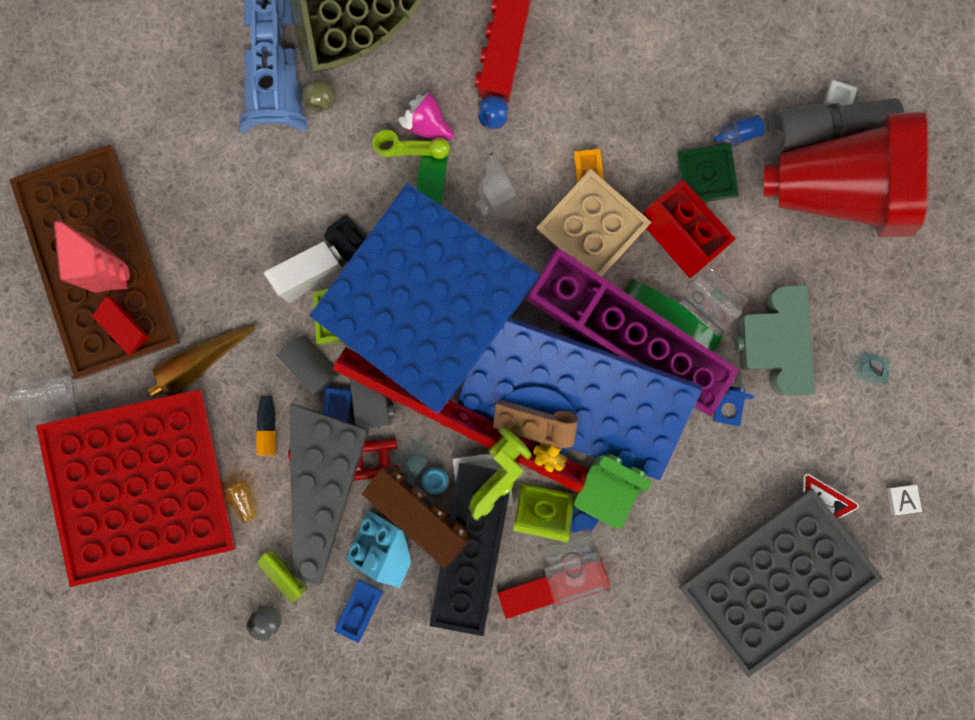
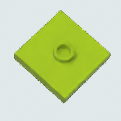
[513,483,574,542]

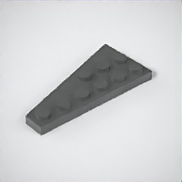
[290,403,369,586]

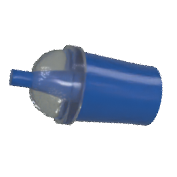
[714,115,765,147]

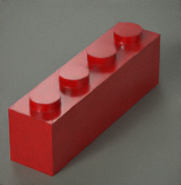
[474,0,531,103]

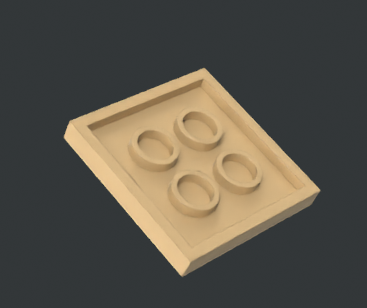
[536,169,651,277]

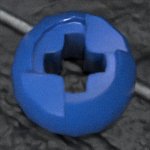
[478,95,509,129]

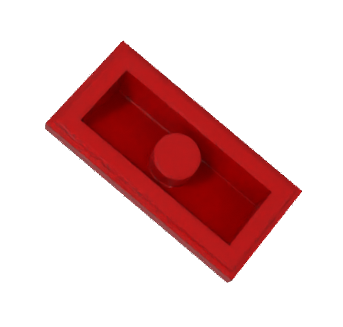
[92,296,149,356]

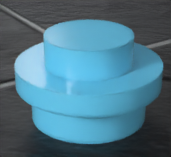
[422,467,449,495]

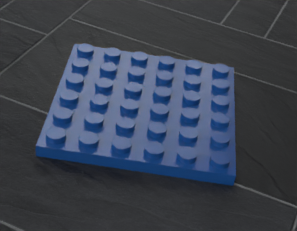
[309,183,540,414]

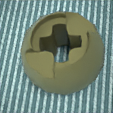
[302,79,335,112]

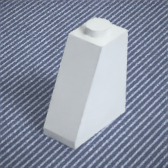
[264,241,342,303]

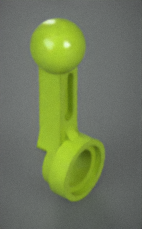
[372,130,450,159]

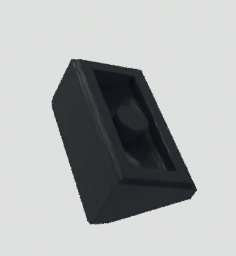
[324,215,367,262]

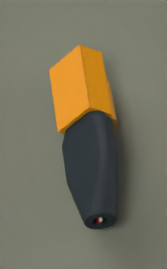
[256,396,275,456]

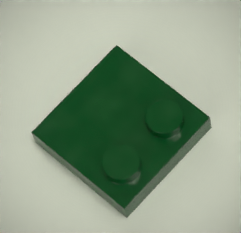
[677,143,739,202]

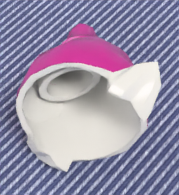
[398,92,455,140]

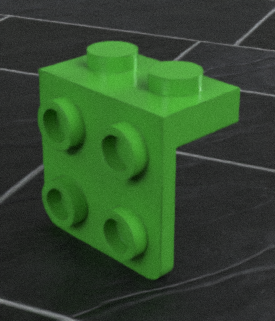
[573,454,652,529]

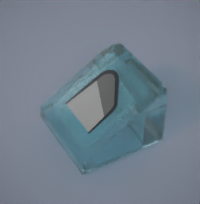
[855,352,890,386]

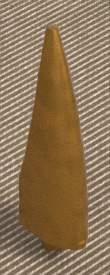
[147,325,256,398]

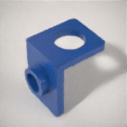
[713,386,755,426]

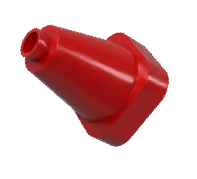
[764,111,928,237]

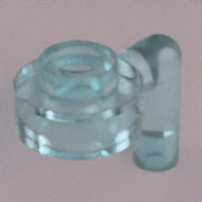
[404,452,430,500]

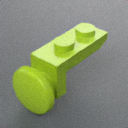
[469,427,531,520]

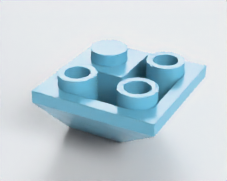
[346,510,411,588]

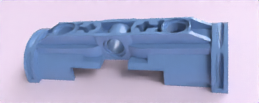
[239,0,307,133]

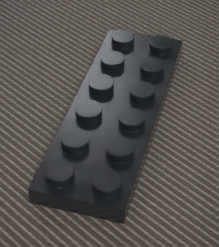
[429,462,510,636]

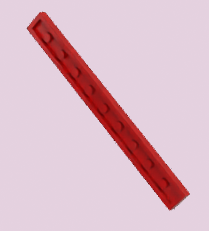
[332,347,588,493]

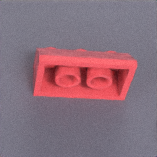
[55,222,130,293]

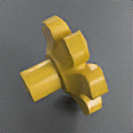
[533,443,566,472]

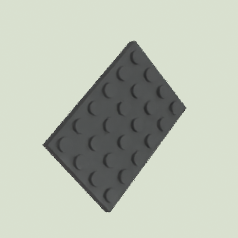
[679,488,884,678]

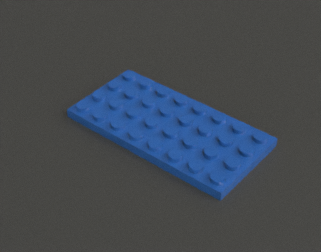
[458,318,702,480]

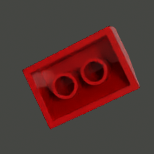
[642,180,736,278]

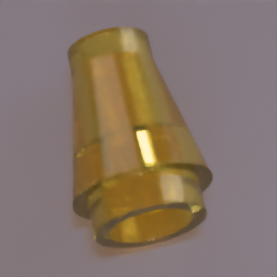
[224,480,257,523]

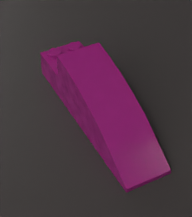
[524,248,739,417]

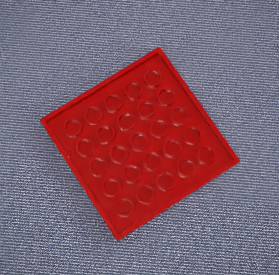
[36,389,236,588]

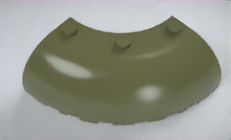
[290,0,422,74]

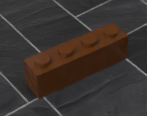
[362,467,472,568]

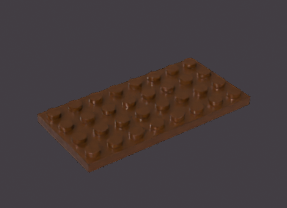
[9,144,180,380]

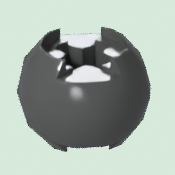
[246,605,282,641]

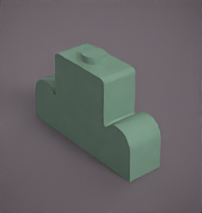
[735,285,815,396]

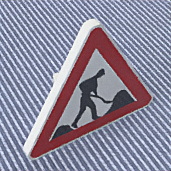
[803,474,859,519]

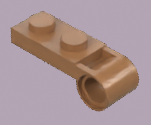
[493,399,578,448]

